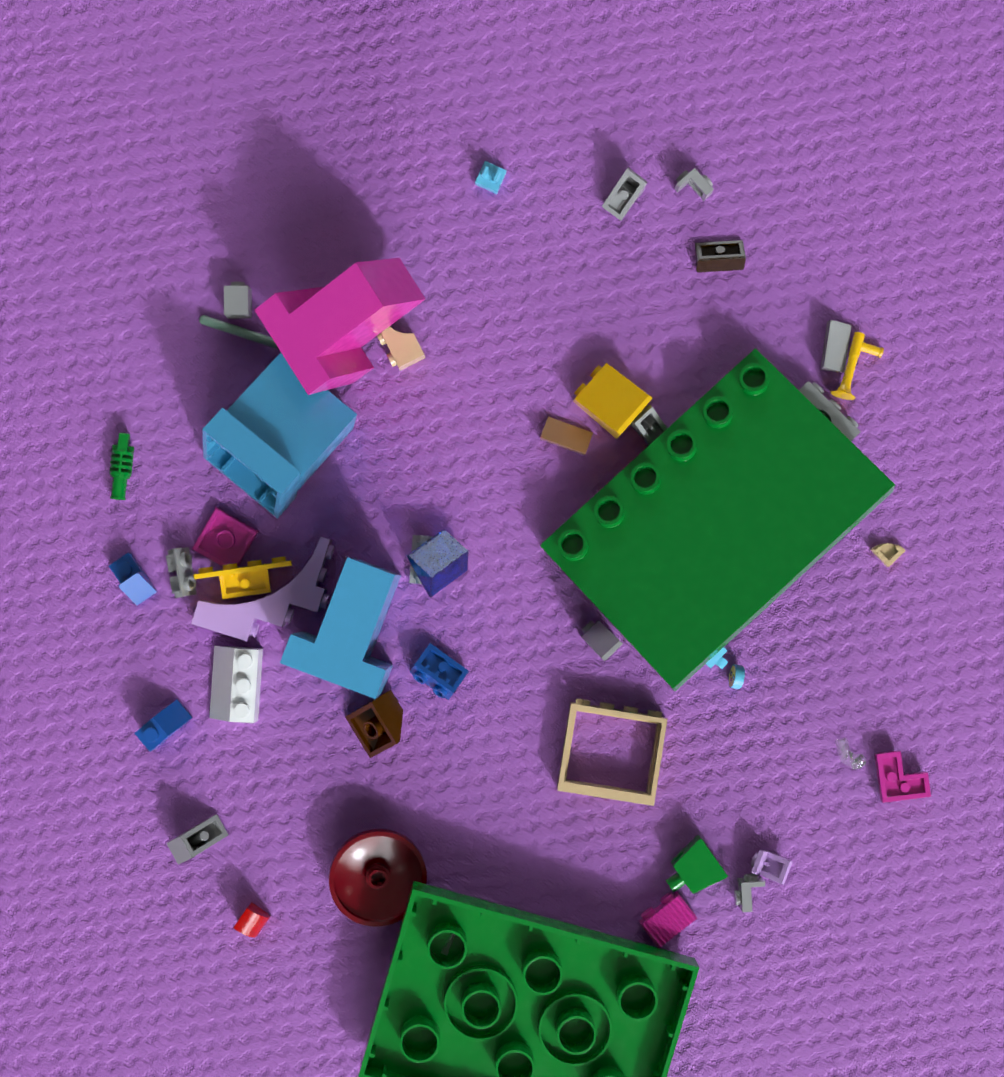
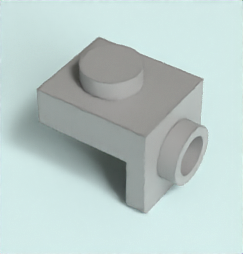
[674,168,714,201]
[734,874,765,912]

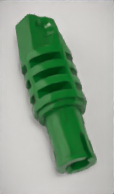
[109,433,134,500]

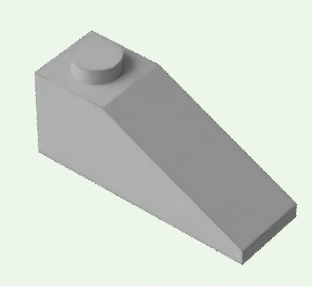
[580,620,623,661]

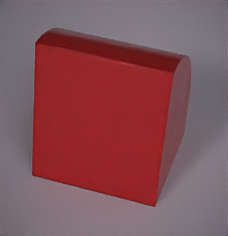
[233,902,271,938]

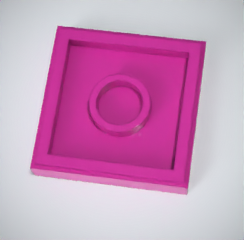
[192,507,259,567]

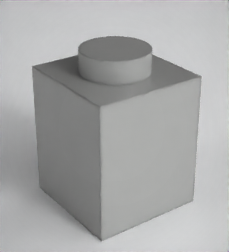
[224,282,252,319]

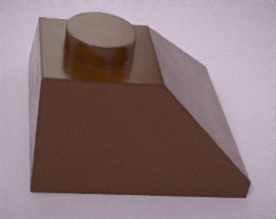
[345,690,403,758]

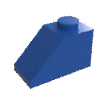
[134,699,193,752]

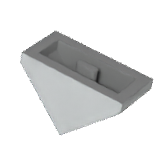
[630,405,667,445]

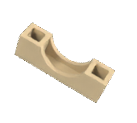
[377,326,425,371]

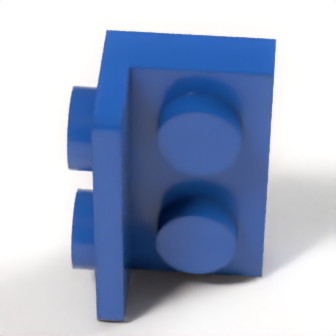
[410,643,469,700]

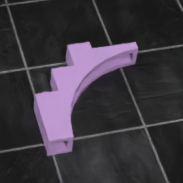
[191,537,335,641]

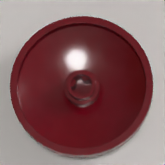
[329,829,427,927]

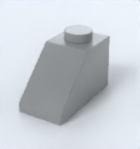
[166,814,228,864]

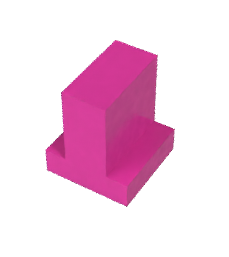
[255,258,425,395]

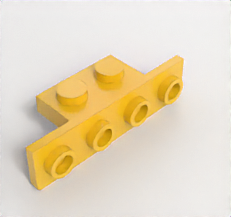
[193,556,292,599]

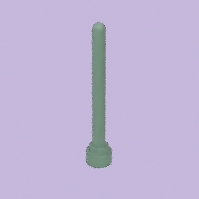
[199,315,279,350]

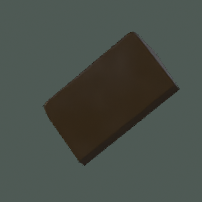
[695,240,746,272]

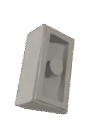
[820,320,852,373]

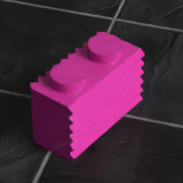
[639,891,697,948]

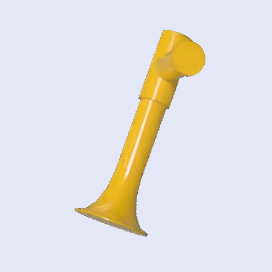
[831,332,884,400]

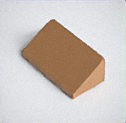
[540,416,593,456]

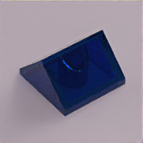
[407,530,468,597]

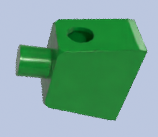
[665,835,728,894]

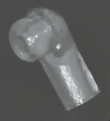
[835,738,866,769]

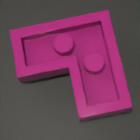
[874,750,931,803]

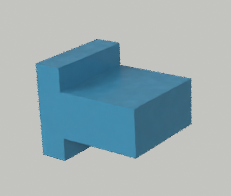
[202,353,357,519]
[280,557,401,699]

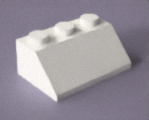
[209,645,263,723]

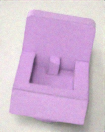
[751,850,793,884]

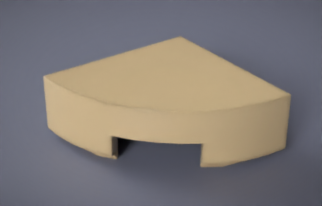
[870,543,906,567]

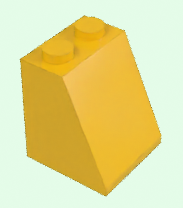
[573,363,652,439]

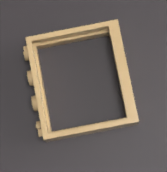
[557,698,668,806]

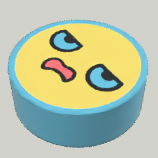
[728,664,745,689]

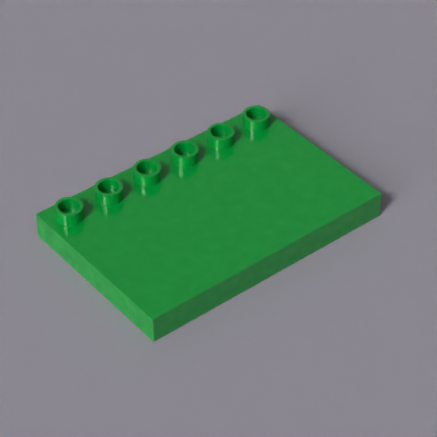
[540,348,895,692]
[358,881,699,1077]

